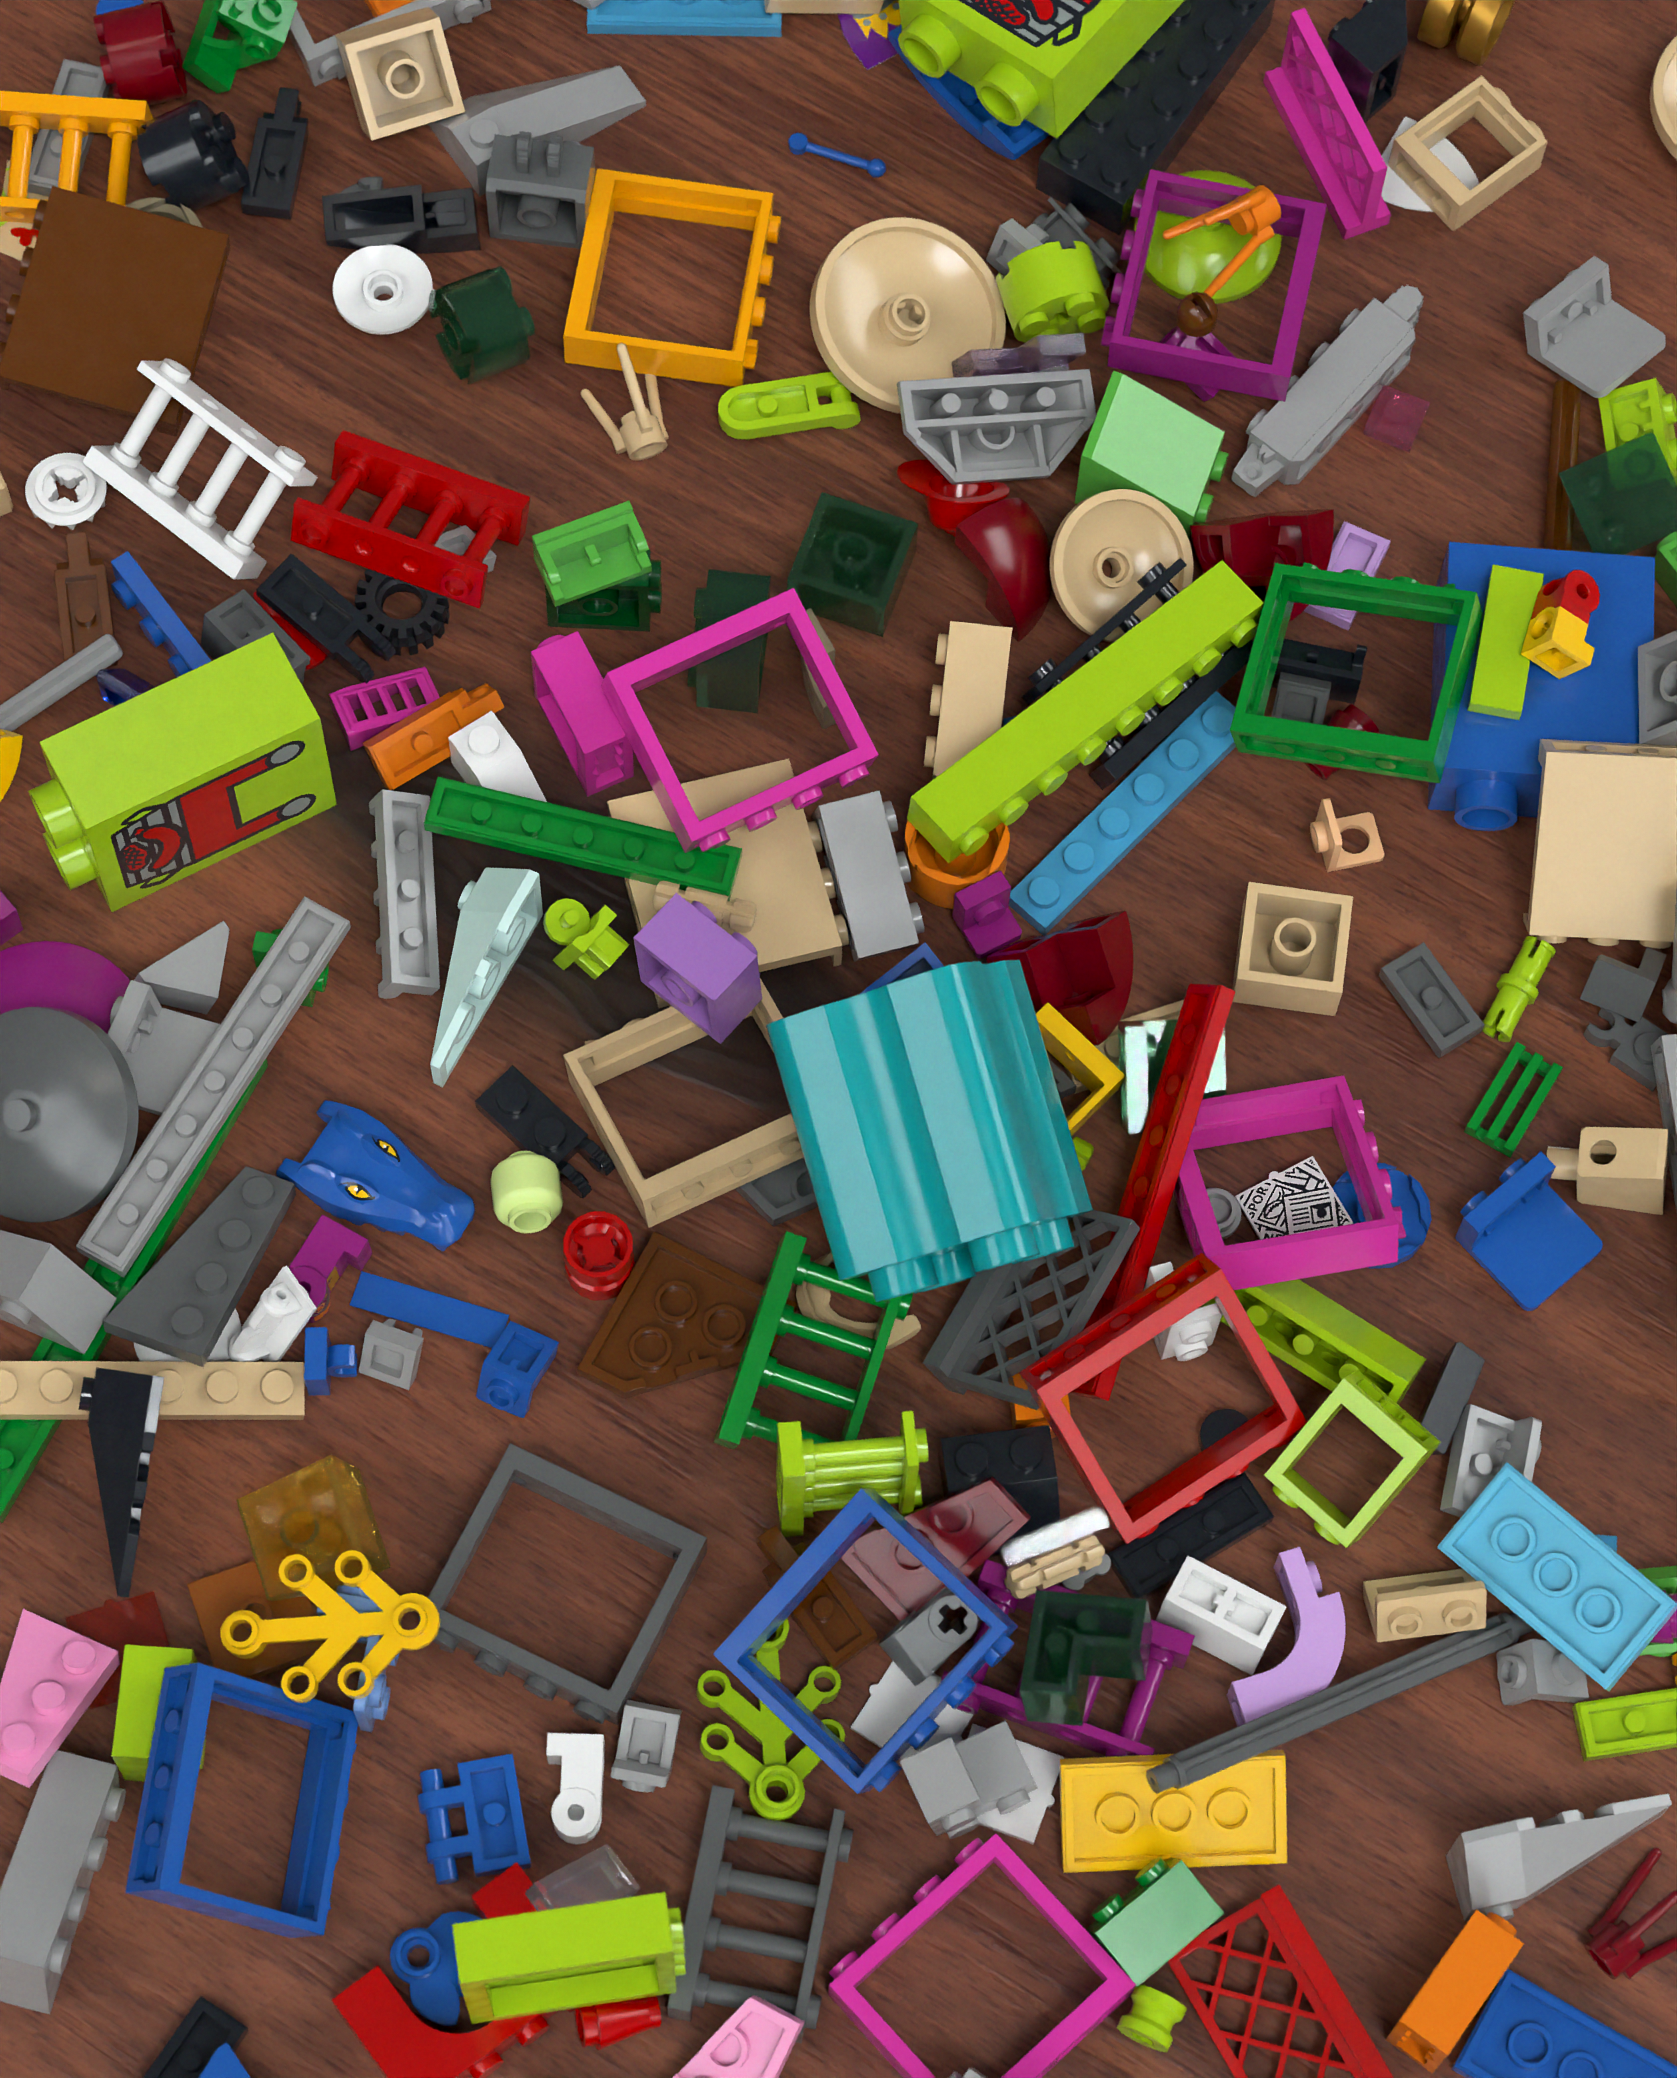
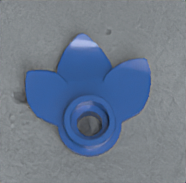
[390,1911,483,2026]

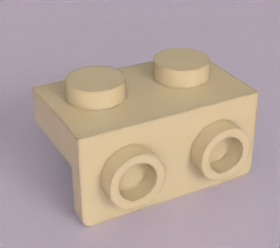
[1363,1569,1487,1642]

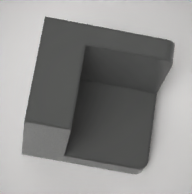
[1580,947,1667,1022]

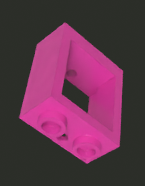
[531,631,634,797]

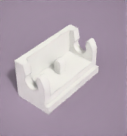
[1156,1556,1287,1675]

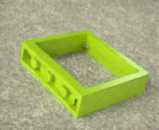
[452,1892,686,2024]

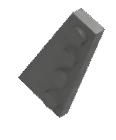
[103,1166,296,1367]

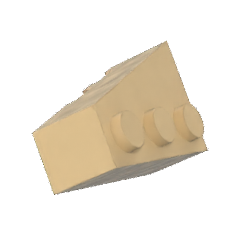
[924,621,1012,779]

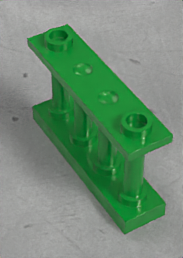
[713,1231,914,1450]

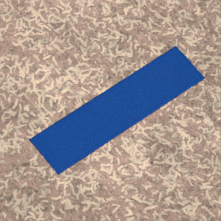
[349,1271,509,1348]

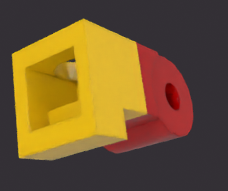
[1521,570,1600,679]

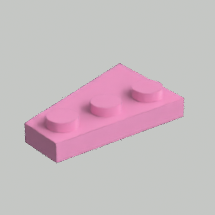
[0,1609,119,1788]
[673,1995,805,2078]

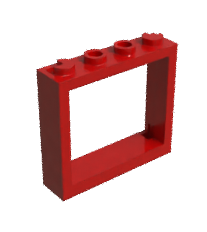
[1019,1252,1307,1544]

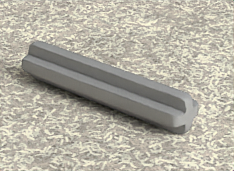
[0,634,123,732]

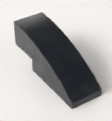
[322,185,481,254]

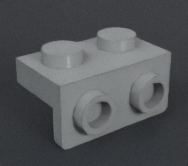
[1440,1404,1542,1518]

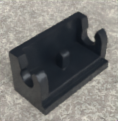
[1271,639,1368,704]

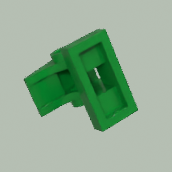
[182,0,298,94]

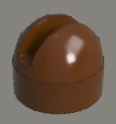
[1176,291,1218,337]

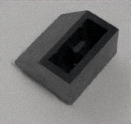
[1327,0,1407,123]

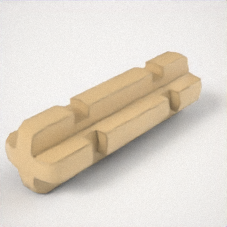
[653,880,757,933]
[1004,1534,1105,1599]

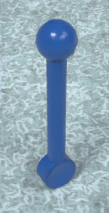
[788,133,886,178]

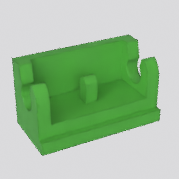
[532,501,652,607]

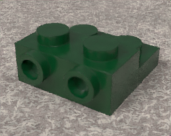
[545,549,662,632]

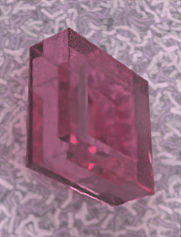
[1363,385,1430,452]

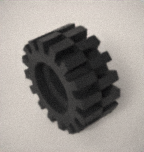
[355,569,450,656]

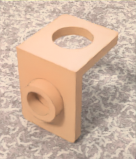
[1310,798,1384,872]

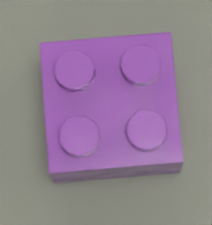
[633,893,762,1044]

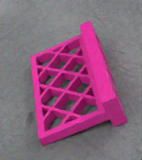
[1263,8,1391,240]

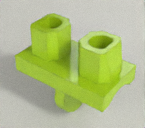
[543,898,630,980]

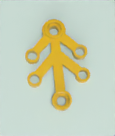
[220,1550,440,1703]

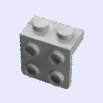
[1523,256,1666,398]
[107,980,221,1116]

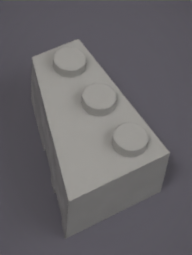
[811,790,924,962]
[0,1230,117,1354]

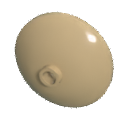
[1050,489,1193,643]

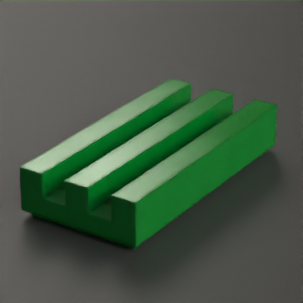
[1464,1042,1563,1158]

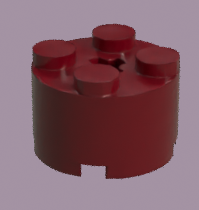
[93,0,188,106]

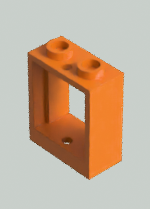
[1386,1909,1524,2074]

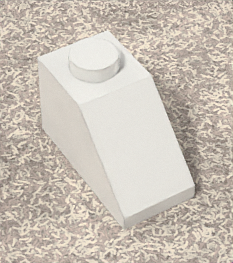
[448,711,547,802]

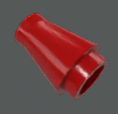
[574,1996,661,2051]

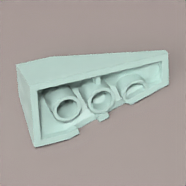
[430,867,543,1088]

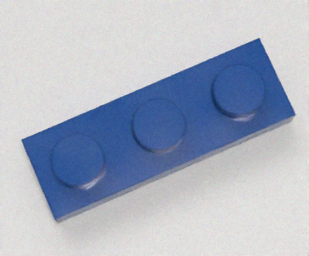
[111,551,211,677]

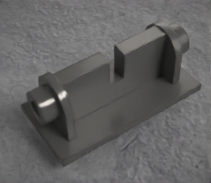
[1033,197,1122,290]

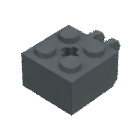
[486,131,595,249]

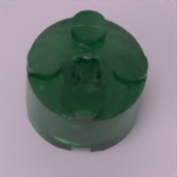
[429,266,535,384]

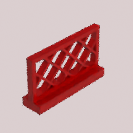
[1167,1884,1394,2078]

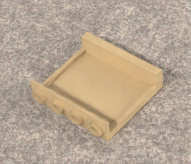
[1523,739,1677,949]
[607,759,849,1008]

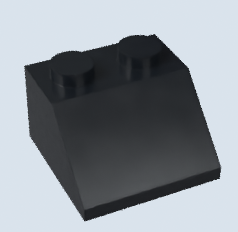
[938,1425,1062,1557]

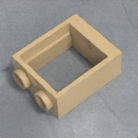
[1388,75,1548,232]

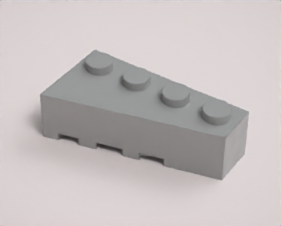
[0,1750,126,2014]

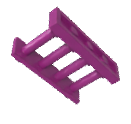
[941,1559,1195,1757]

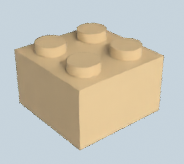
[335,7,465,141]
[1232,882,1353,1016]

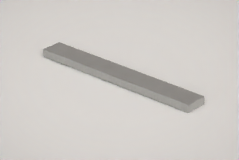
[76,896,351,1277]

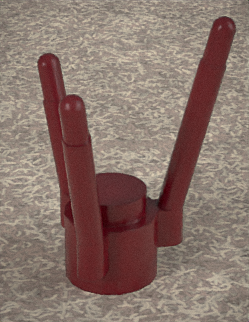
[1584,1847,1677,1980]

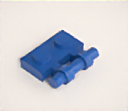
[417,1754,531,1885]

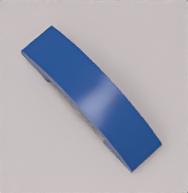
[888,24,1050,160]

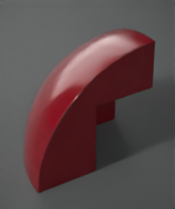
[955,498,1052,642]
[1190,509,1334,624]
[986,911,1134,1046]

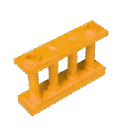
[0,91,153,223]

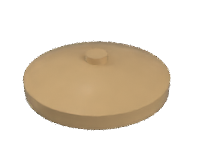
[810,217,1006,414]

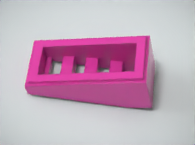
[329,666,440,751]

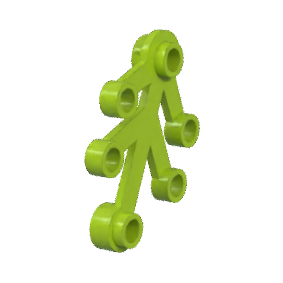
[696,1619,845,1821]

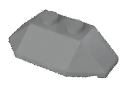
[897,369,1096,485]

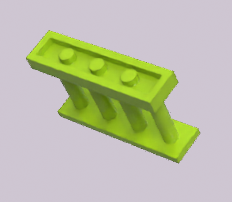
[776,1411,928,1537]

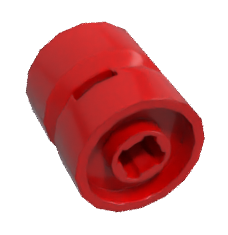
[563,1211,634,1301]

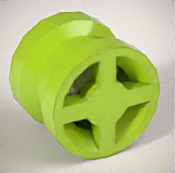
[1117,1985,1187,2052]

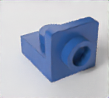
[476,1321,559,1418]

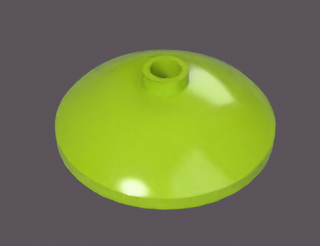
[1134,170,1281,304]

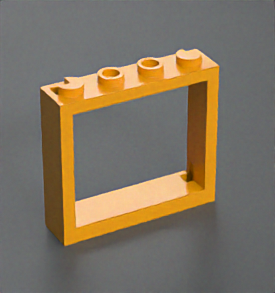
[563,168,781,387]

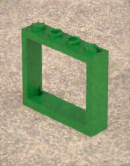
[1230,562,1483,784]

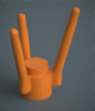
[1162,185,1281,297]

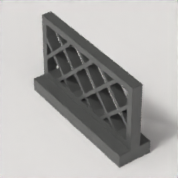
[923,1209,1140,1410]

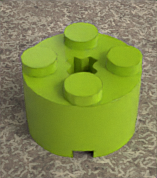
[996,241,1109,352]

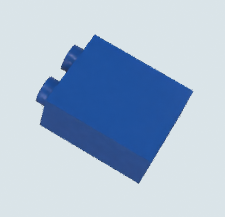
[1428,542,1655,831]

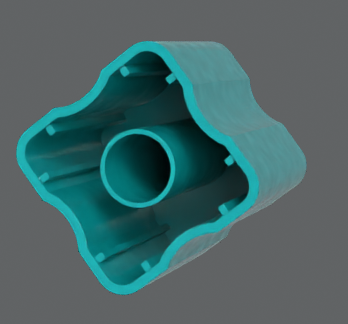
[766,960,1093,1302]

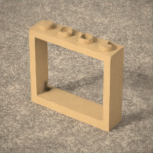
[563,979,804,1228]

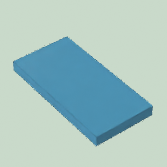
[587,0,782,37]

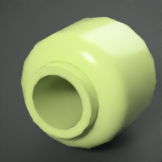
[490,1151,563,1233]

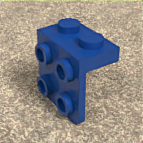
[1455,1152,1603,1311]

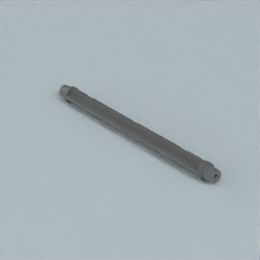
[1146,1612,1534,1794]

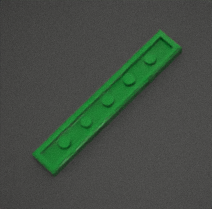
[424,777,742,901]

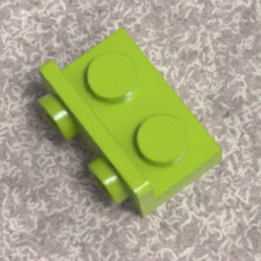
[1598,378,1677,491]

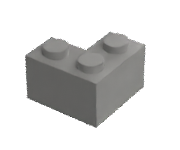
[900,1720,1038,1839]

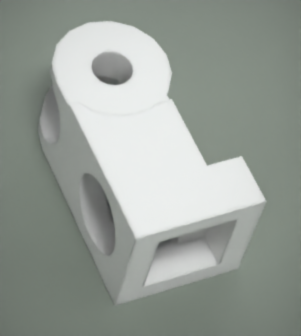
[547,1733,605,1845]

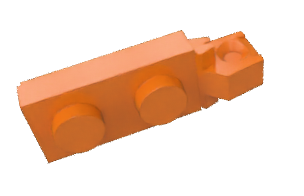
[362,683,505,790]

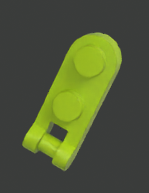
[718,372,861,439]

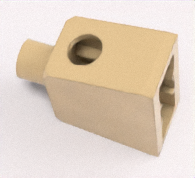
[1547,1127,1668,1215]

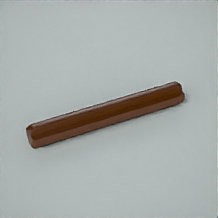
[1543,379,1582,551]

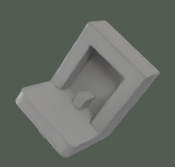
[1496,1639,1589,1706]
[610,1700,682,1792]

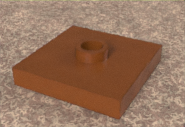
[187,1548,324,1680]

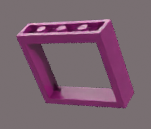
[1101,169,1327,402]

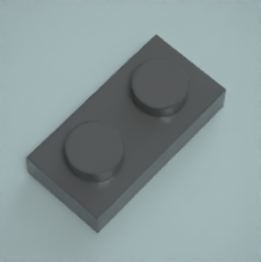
[1379,942,1484,1058]

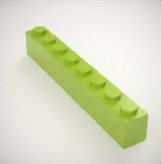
[907,560,1264,864]

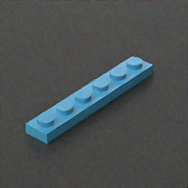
[1009,691,1236,936]

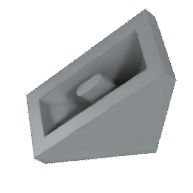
[134,921,230,1014]

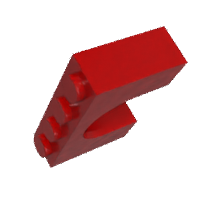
[332,1862,575,2078]

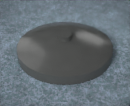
[0,1007,139,1222]

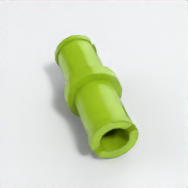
[1482,936,1556,1042]

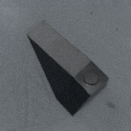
[78,1367,164,1598]

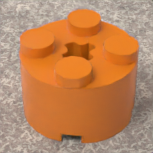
[903,821,1010,909]

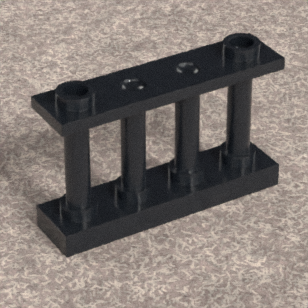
[1021,558,1253,790]

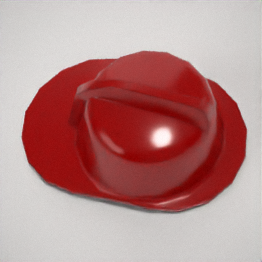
[897,459,1010,537]

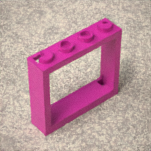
[601,588,879,853]
[1173,1075,1406,1290]
[828,1833,1136,2078]

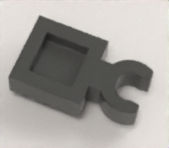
[1583,1008,1669,1092]

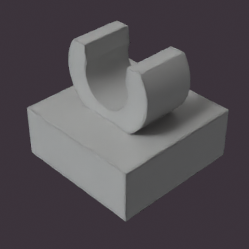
[986,218,1050,276]
[358,1319,424,1390]

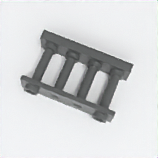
[668,1785,854,2043]

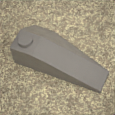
[428,65,646,197]
[1446,1794,1672,1921]

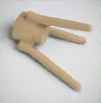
[581,343,669,461]

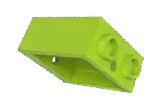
[1264,1370,1441,1548]

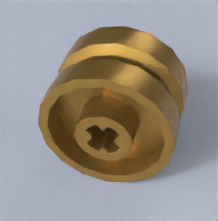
[1417,0,1515,67]

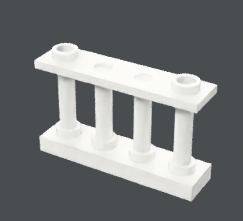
[82,358,318,580]

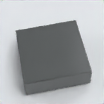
[1271,672,1331,725]

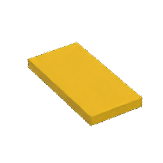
[1059,1749,1287,1873]

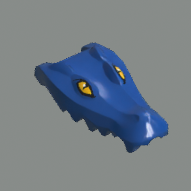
[276,1100,475,1251]

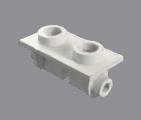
[228,1266,317,1362]

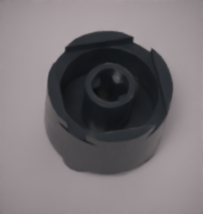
[137,100,250,212]

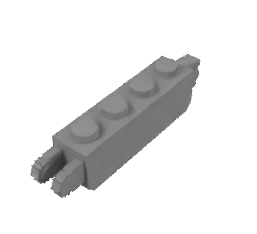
[1231,284,1424,497]

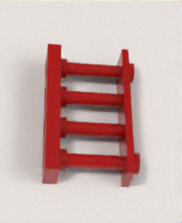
[291,430,530,609]

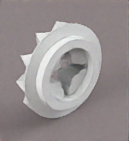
[25,453,108,530]

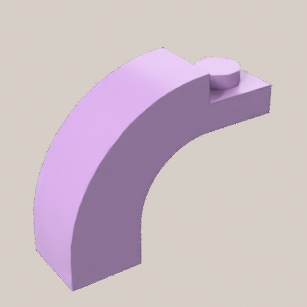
[1227,1547,1345,1726]

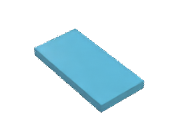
[1437,1462,1677,1691]

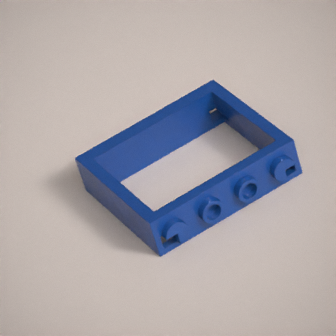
[713,1488,1018,1794]
[125,1663,358,1938]

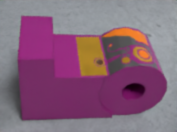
[289,1214,372,1324]

